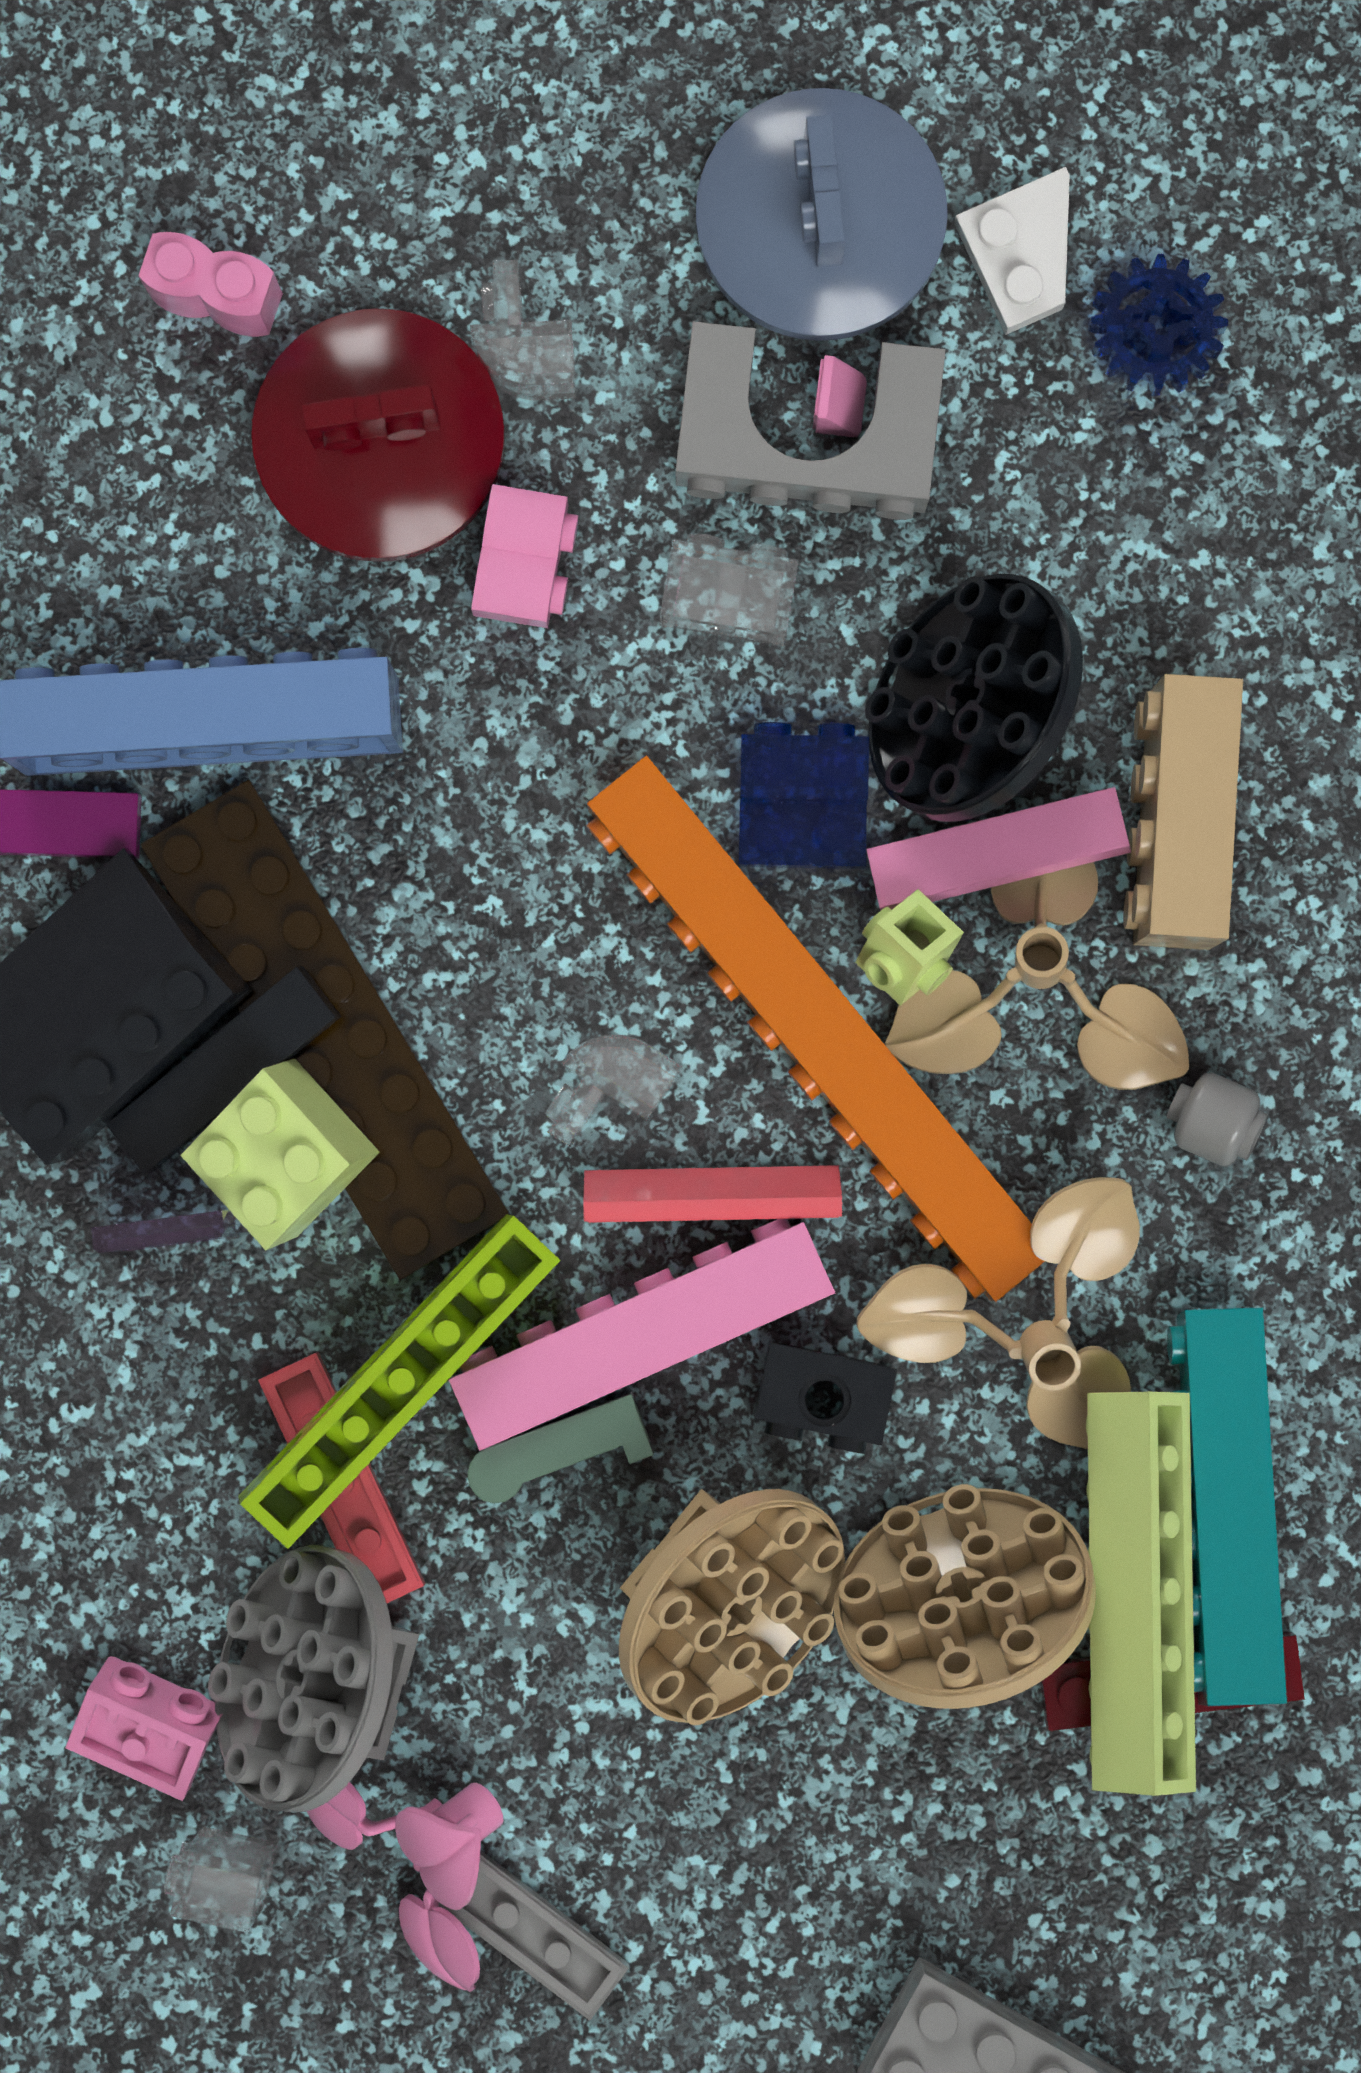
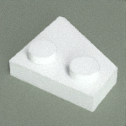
[954,167,1070,335]

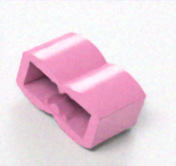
[138,232,283,337]
[471,484,579,628]

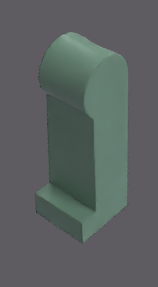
[467,1392,654,1504]

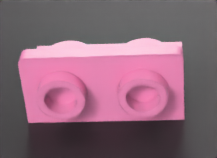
[65,1656,223,1801]

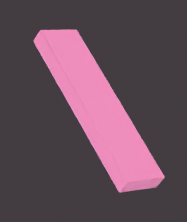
[866,787,1131,910]

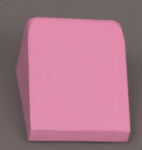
[812,355,867,437]

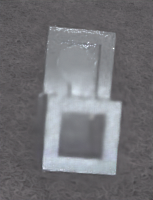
[470,260,577,400]
[545,1035,682,1148]

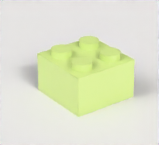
[180,1059,380,1250]

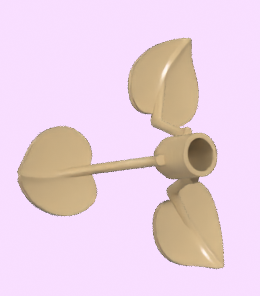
[885,862,1189,1090]
[856,1177,1140,1449]

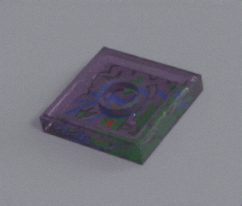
[91,1210,242,1253]

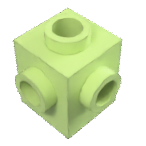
[855,889,964,1006]

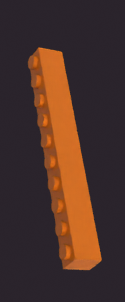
[586,755,1045,1302]

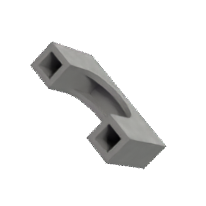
[675,321,946,520]

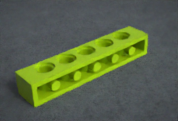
[238,1214,561,1549]

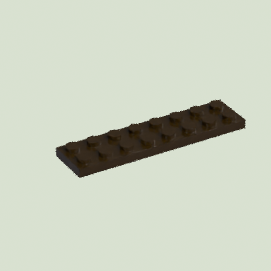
[140,780,511,1280]

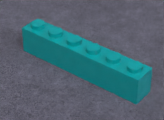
[1167,1307,1287,1706]

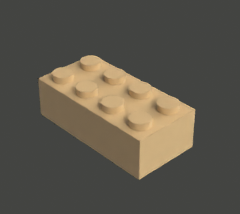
[1123,674,1243,950]

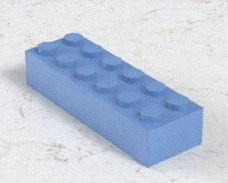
[0,648,403,776]

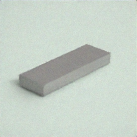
[439,1850,629,2020]

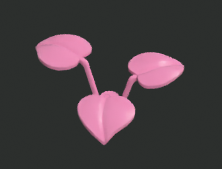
[306,1782,503,1992]

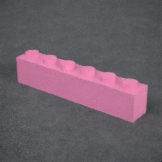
[448,1219,835,1451]

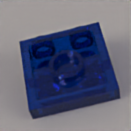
[739,722,869,869]

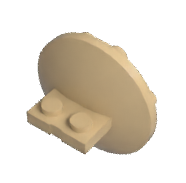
[834,1484,1096,1709]
[619,1489,845,1726]

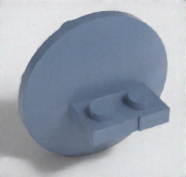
[696,88,948,341]

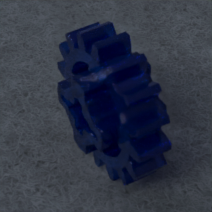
[1088,254,1228,396]

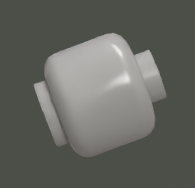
[1167,1072,1268,1167]

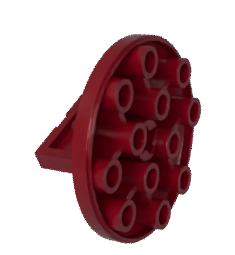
[251,308,505,562]

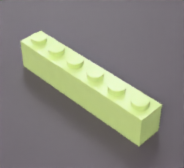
[1086,1391,1196,1796]

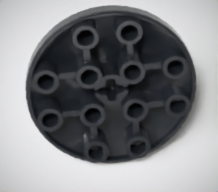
[865,574,1083,822]

